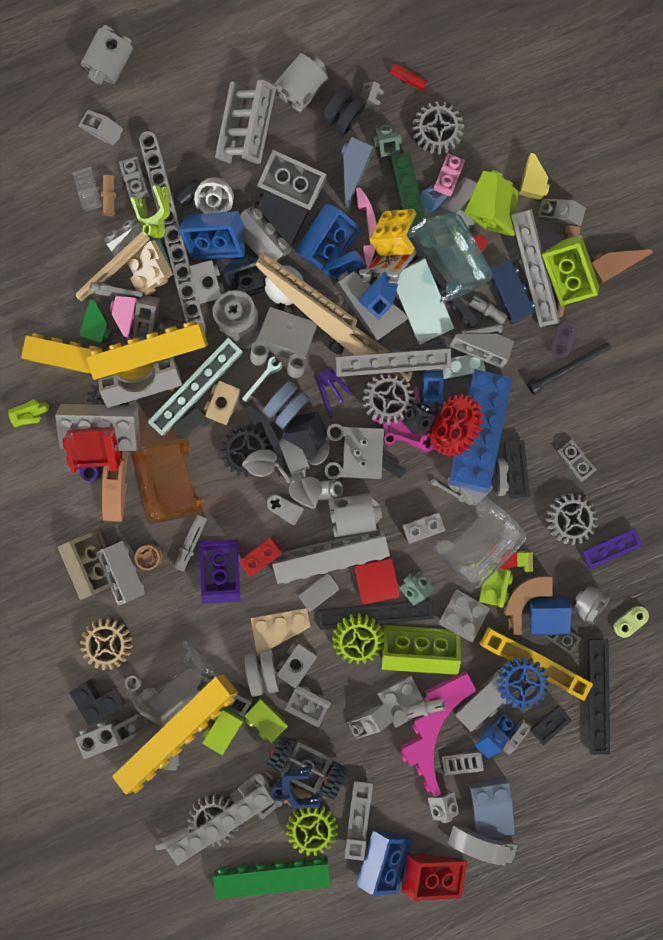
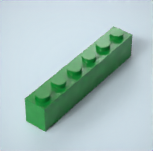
[213,856,331,899]

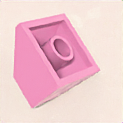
[110,296,138,340]

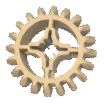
[80,618,133,670]

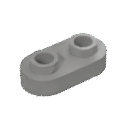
[491,458,509,496]

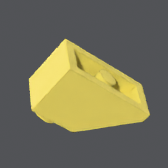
[518,153,550,200]

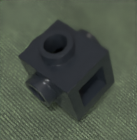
[402,403,436,436]

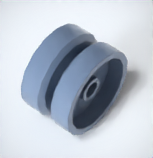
[262,380,310,429]

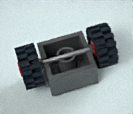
[265,735,348,800]

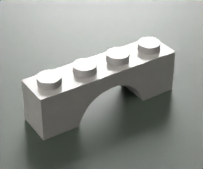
[98,357,182,408]

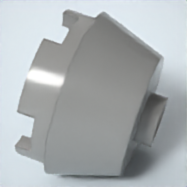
[574,586,610,625]

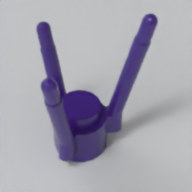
[317,368,353,418]

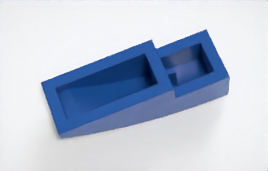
[422,370,444,432]

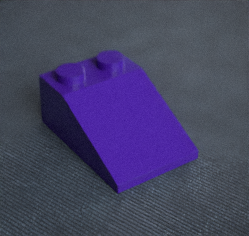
[199,540,241,604]

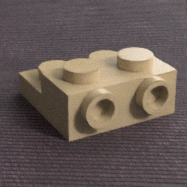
[127,240,173,296]

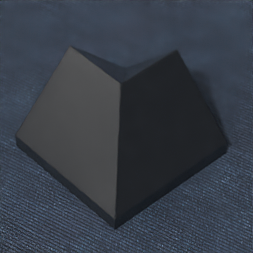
[222,255,266,296]

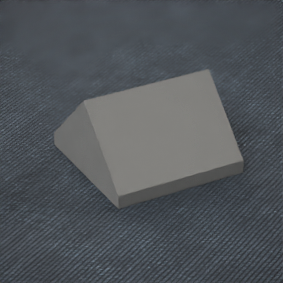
[440,177,477,231]

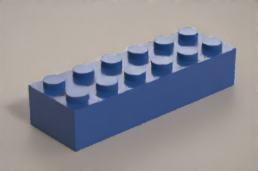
[448,369,513,493]

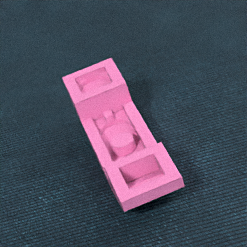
[356,188,376,268]

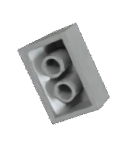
[257,150,327,210]

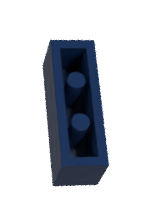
[487,260,535,324]

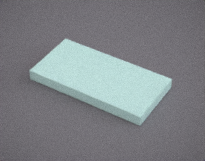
[390,258,454,345]

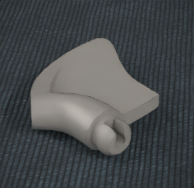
[89,282,143,297]

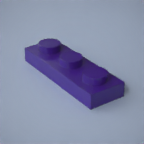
[581,528,643,569]

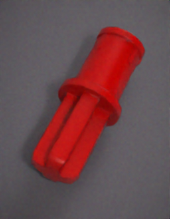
[390,64,428,92]

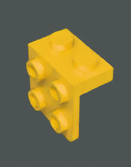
[370,209,416,256]

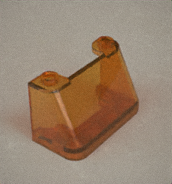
[133,438,204,524]

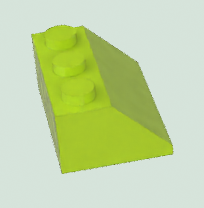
[542,235,599,306]

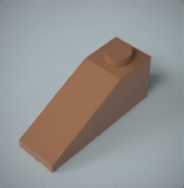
[591,249,653,285]

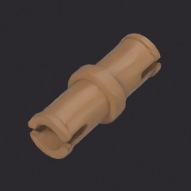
[101,175,116,216]

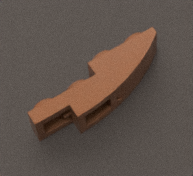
[102,451,128,522]

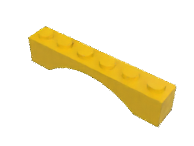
[479,627,593,701]

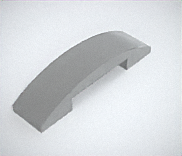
[345,781,373,861]

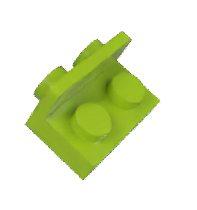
[478,564,513,608]

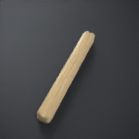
[76,231,150,302]

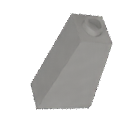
[335,271,408,341]

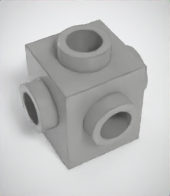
[428,791,459,823]

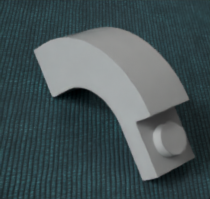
[448,826,518,866]

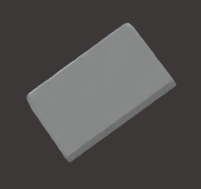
[461,324,503,335]
[298,573,340,612]

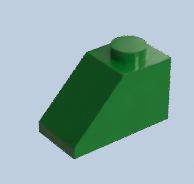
[79,299,111,344]

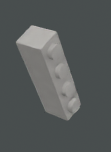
[453,662,526,732]

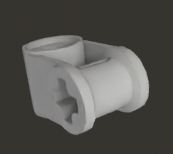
[267,494,304,525]

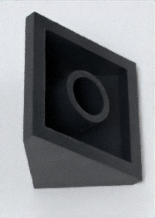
[282,412,327,456]

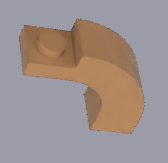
[503,575,552,635]

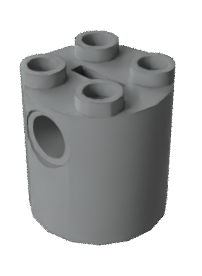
[80,25,133,85]
[274,53,329,113]
[328,493,382,537]

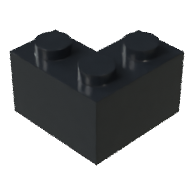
[69,679,125,726]

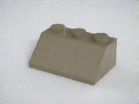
[58,530,110,600]

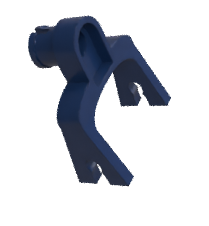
[270,765,322,809]

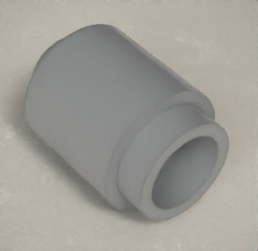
[319,480,343,500]

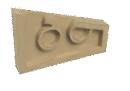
[251,608,311,656]

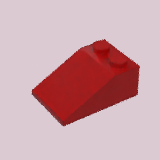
[401,854,467,901]

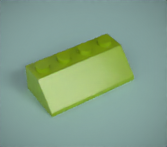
[382,625,461,675]

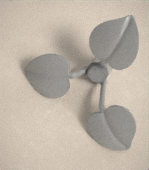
[242,440,330,509]

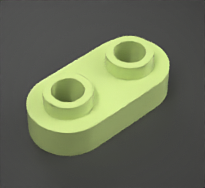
[613,606,649,638]

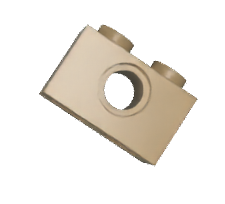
[203,381,242,426]

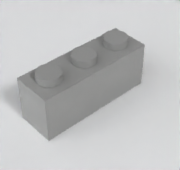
[240,206,292,263]
[95,541,145,605]

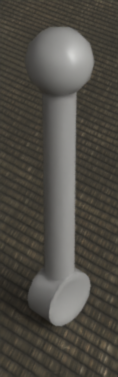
[431,478,465,502]

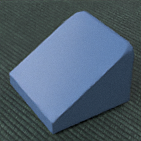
[420,184,448,212]

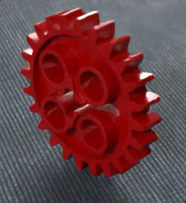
[429,394,484,457]

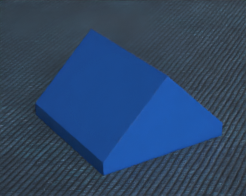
[528,597,572,635]

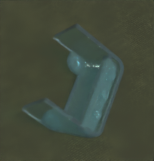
[407,212,493,303]

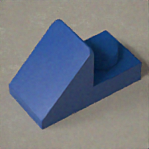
[323,246,366,280]

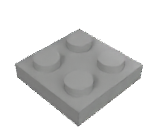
[438,590,490,642]
[377,675,424,728]

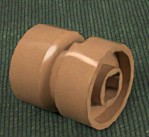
[135,543,163,570]

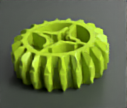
[332,613,384,665]
[286,805,338,856]

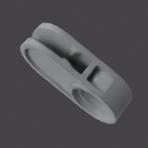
[503,719,531,755]

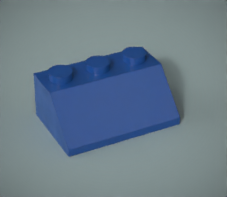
[294,203,361,273]
[178,211,245,260]
[356,830,413,895]

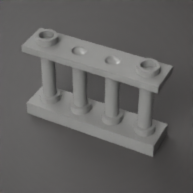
[215,80,276,164]

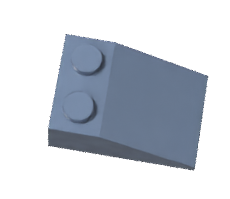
[341,137,373,208]
[468,777,515,838]

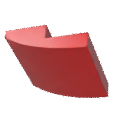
[354,557,400,605]

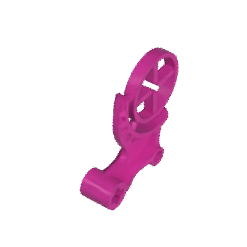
[367,374,434,453]

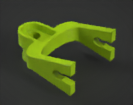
[130,186,170,238]

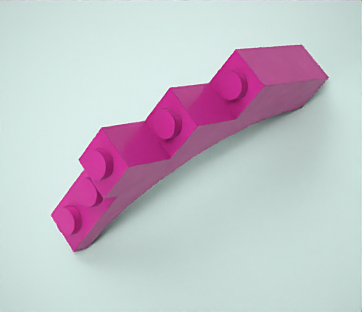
[400,671,476,797]

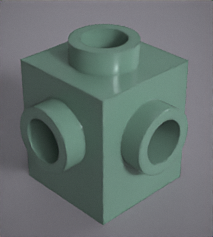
[373,125,402,157]
[400,571,435,606]

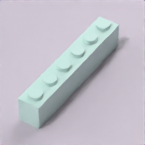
[148,338,243,436]

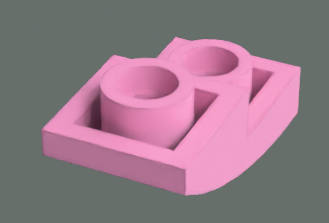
[433,153,465,197]

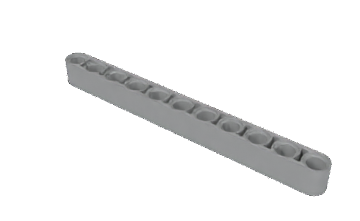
[139,131,207,335]

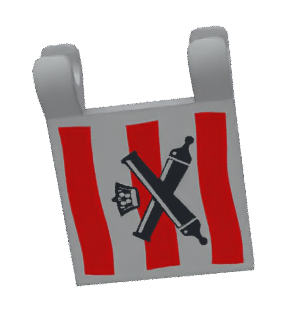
[359,250,416,283]

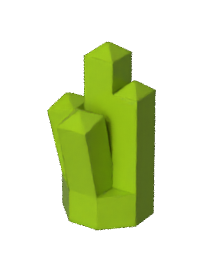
[8,399,49,427]

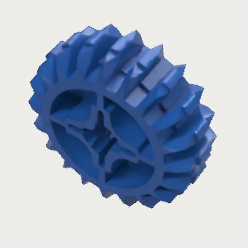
[496,656,550,710]

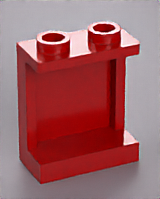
[62,427,121,473]
[239,535,283,577]

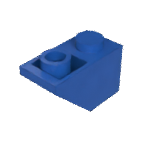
[358,272,398,320]
[475,713,517,759]

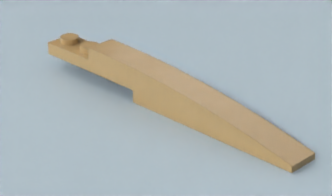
[256,252,413,384]

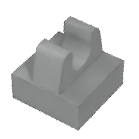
[360,81,384,105]

